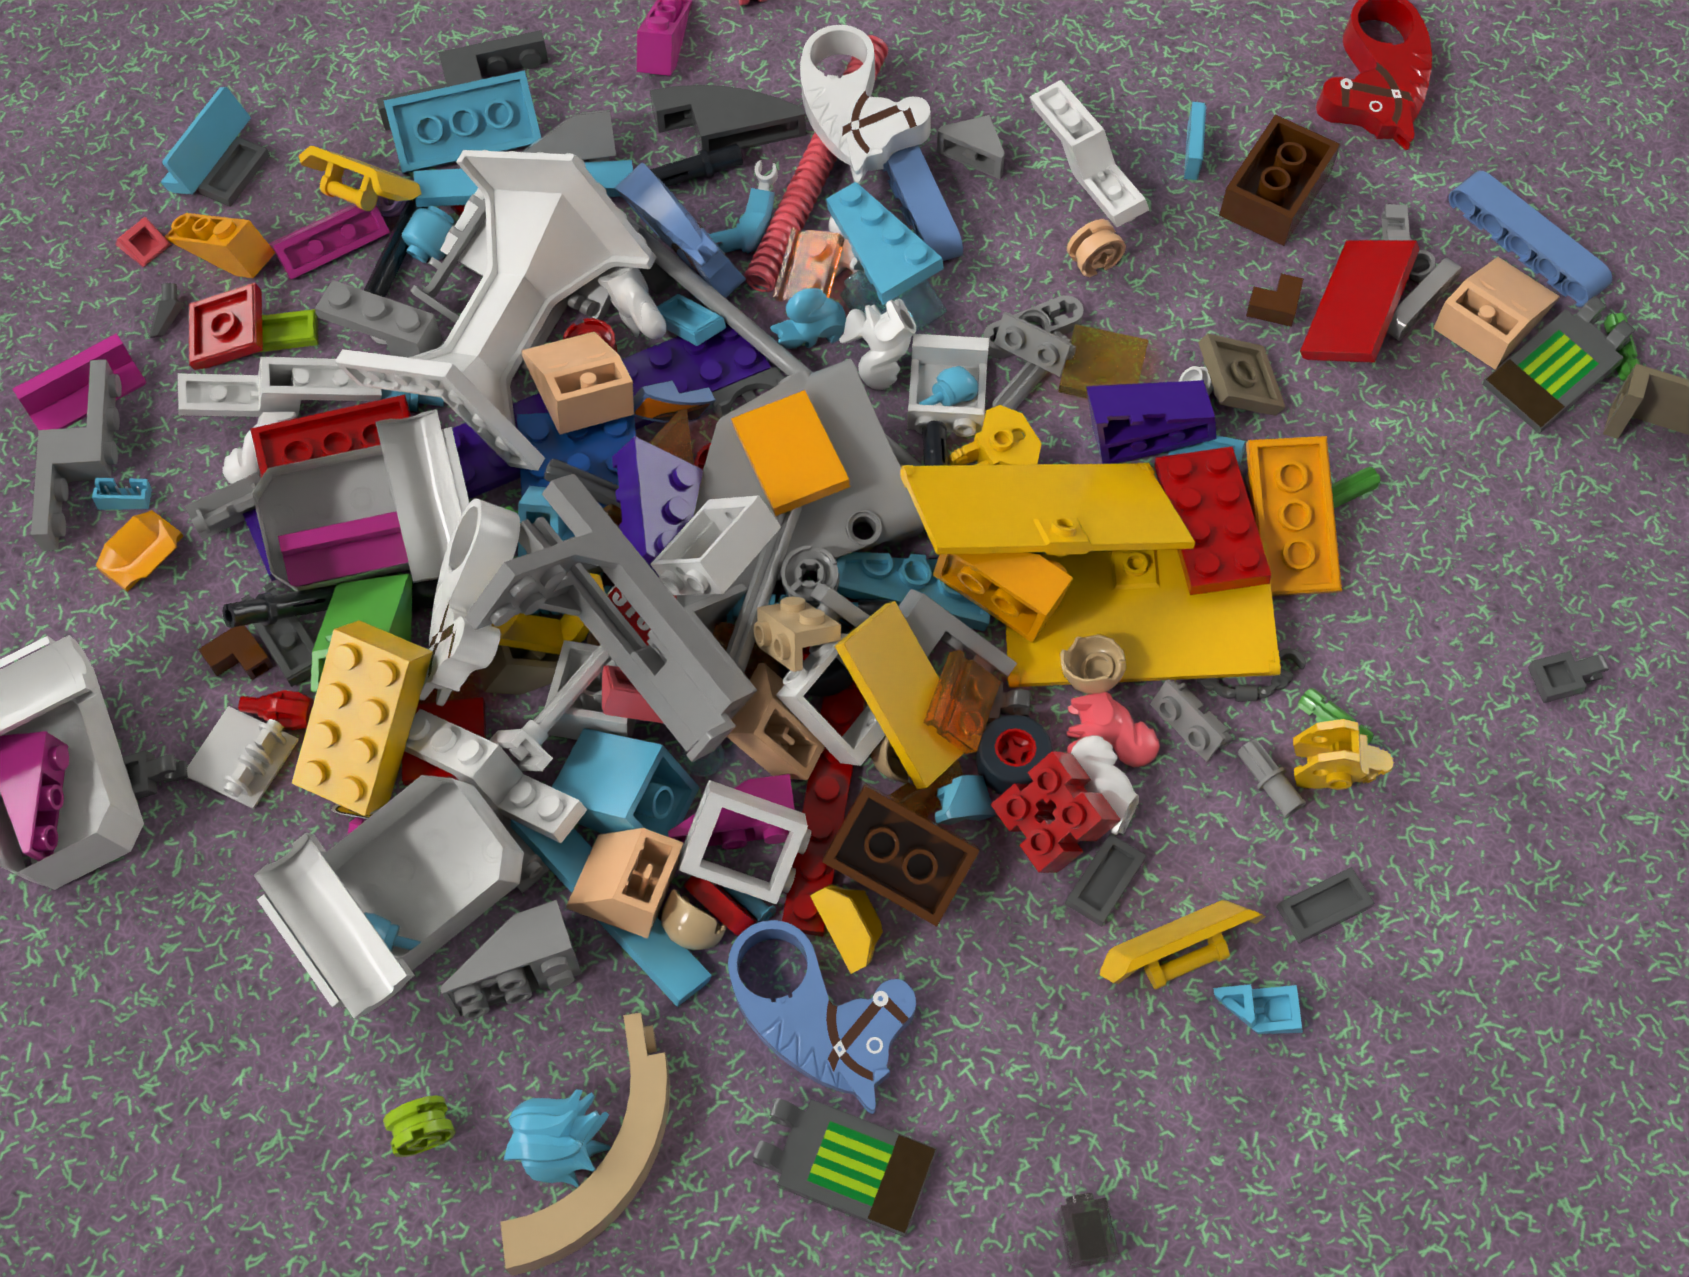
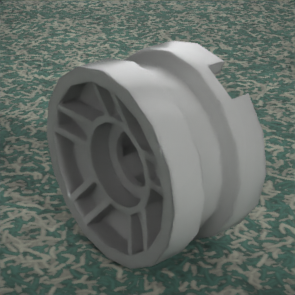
[781,545,840,608]

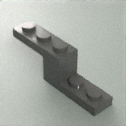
[376,30,548,131]

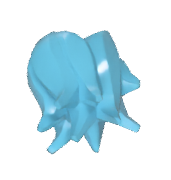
[503,1089,611,1188]

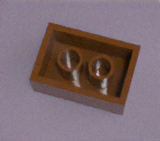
[1219,114,1341,246]
[822,783,980,927]

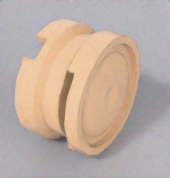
[1067,219,1126,277]

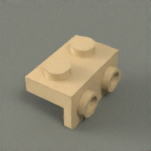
[754,597,841,672]

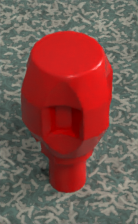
[238,690,314,730]

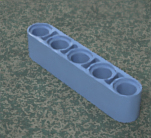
[882,145,963,261]
[1449,171,1612,307]

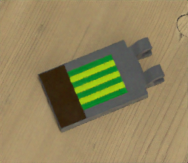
[1483,296,1636,434]
[753,1098,937,1237]

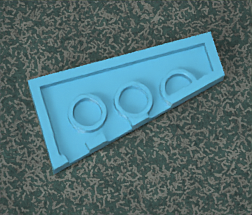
[826,182,944,305]
[835,552,990,631]

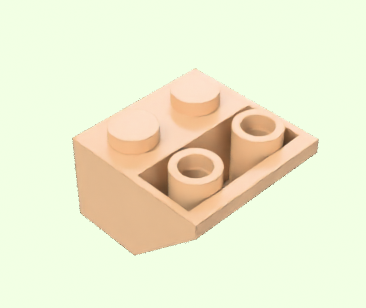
[727,663,825,780]
[566,828,683,939]

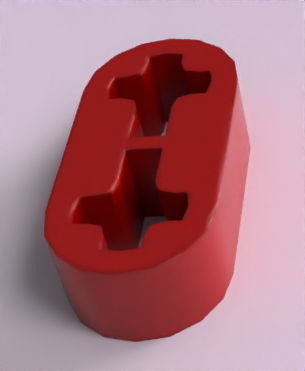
[684,875,757,936]

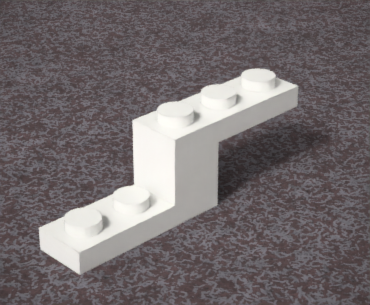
[1030,80,1149,227]
[177,357,382,417]
[404,709,587,843]

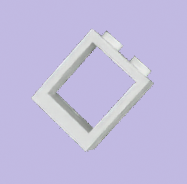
[650,495,781,595]
[776,634,885,766]
[679,780,811,904]

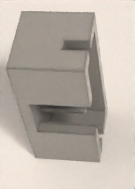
[1381,204,1410,240]

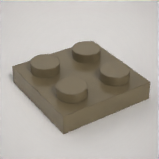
[1198,333,1285,416]

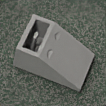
[440,900,582,1019]

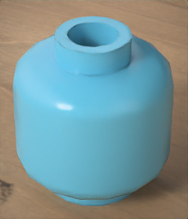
[402,205,455,263]

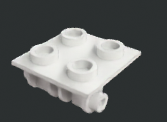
[187,706,299,809]

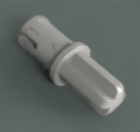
[1238,740,1306,818]

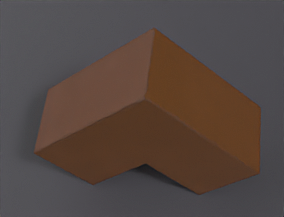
[1246,273,1304,327]
[198,626,274,680]

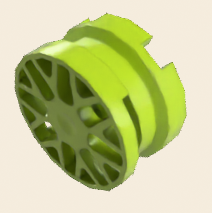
[383,1095,456,1157]

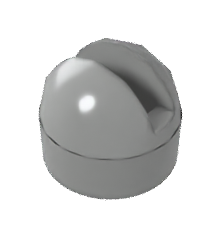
[1409,250,1436,283]

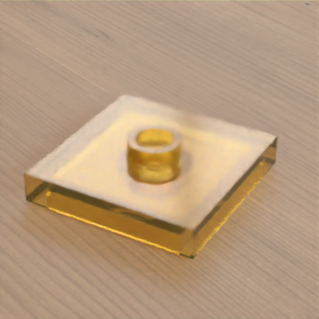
[1058,324,1148,399]

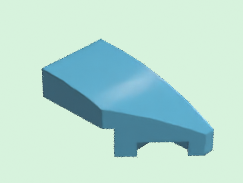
[935,775,996,825]
[1213,984,1303,1034]

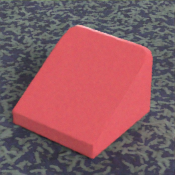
[116,217,171,267]

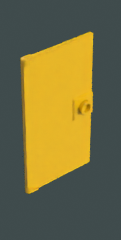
[900,462,1195,556]
[1005,543,1281,688]

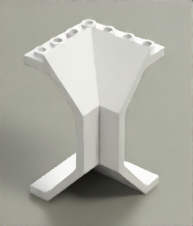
[335,150,657,471]

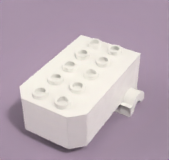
[252,409,469,591]
[0,635,144,890]
[254,775,524,1018]

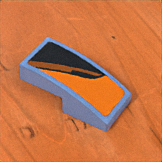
[633,381,716,423]

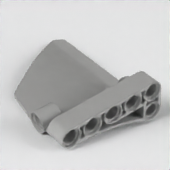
[677,359,925,607]

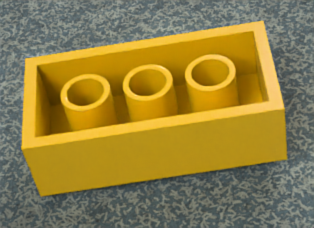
[291,620,433,816]

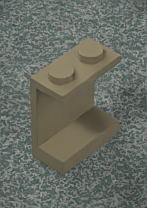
[1603,363,1689,461]

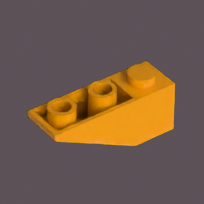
[165,213,275,278]

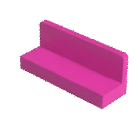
[269,204,390,280]
[12,333,146,430]
[278,511,408,588]

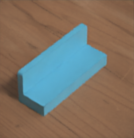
[161,87,251,194]

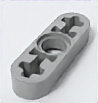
[1387,257,1463,341]
[983,295,1084,358]

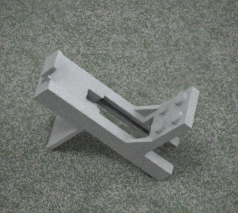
[465,474,757,762]

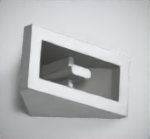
[936,115,1005,180]

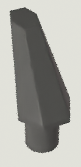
[149,283,184,338]

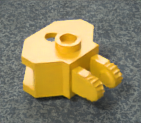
[948,405,1042,465]
[1293,719,1394,790]

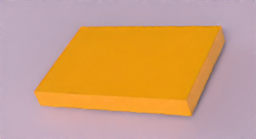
[731,390,851,516]

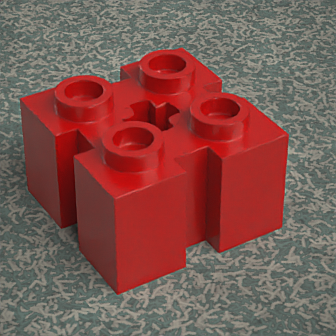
[990,751,1121,873]

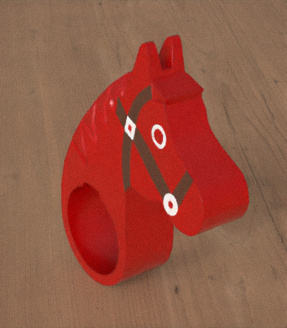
[1316,0,1432,150]

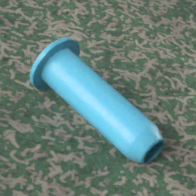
[723,886,776,923]

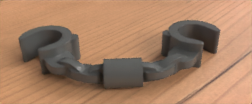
[1196,648,1306,702]

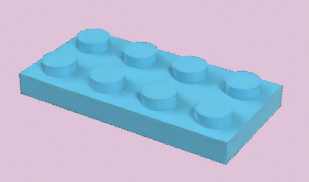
[384,70,541,174]

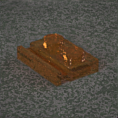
[773,228,845,302]
[923,650,1001,754]

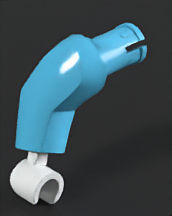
[708,160,778,254]

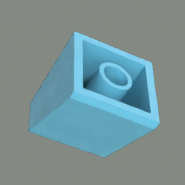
[552,728,700,837]

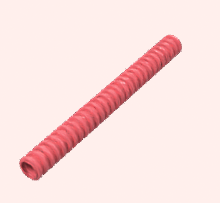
[744,35,888,292]

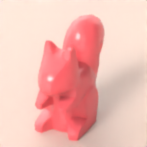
[1066,692,1160,768]

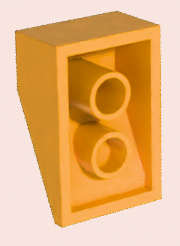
[933,553,1073,643]

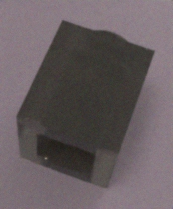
[1057,1193,1119,1269]

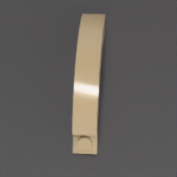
[500,1012,670,1276]

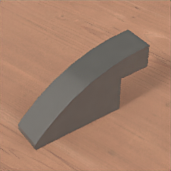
[650,85,806,152]

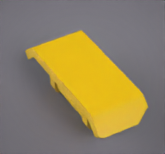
[299,146,422,211]
[1100,900,1266,990]

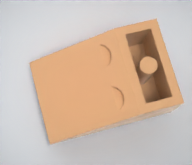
[1433,257,1560,370]
[521,332,634,435]

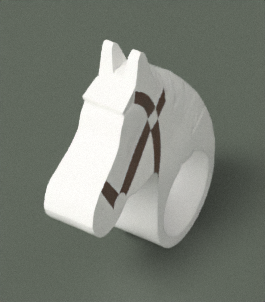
[800,25,931,185]
[419,498,520,706]

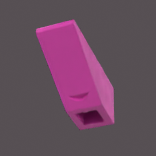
[637,0,692,76]
[0,731,69,861]
[668,774,795,850]

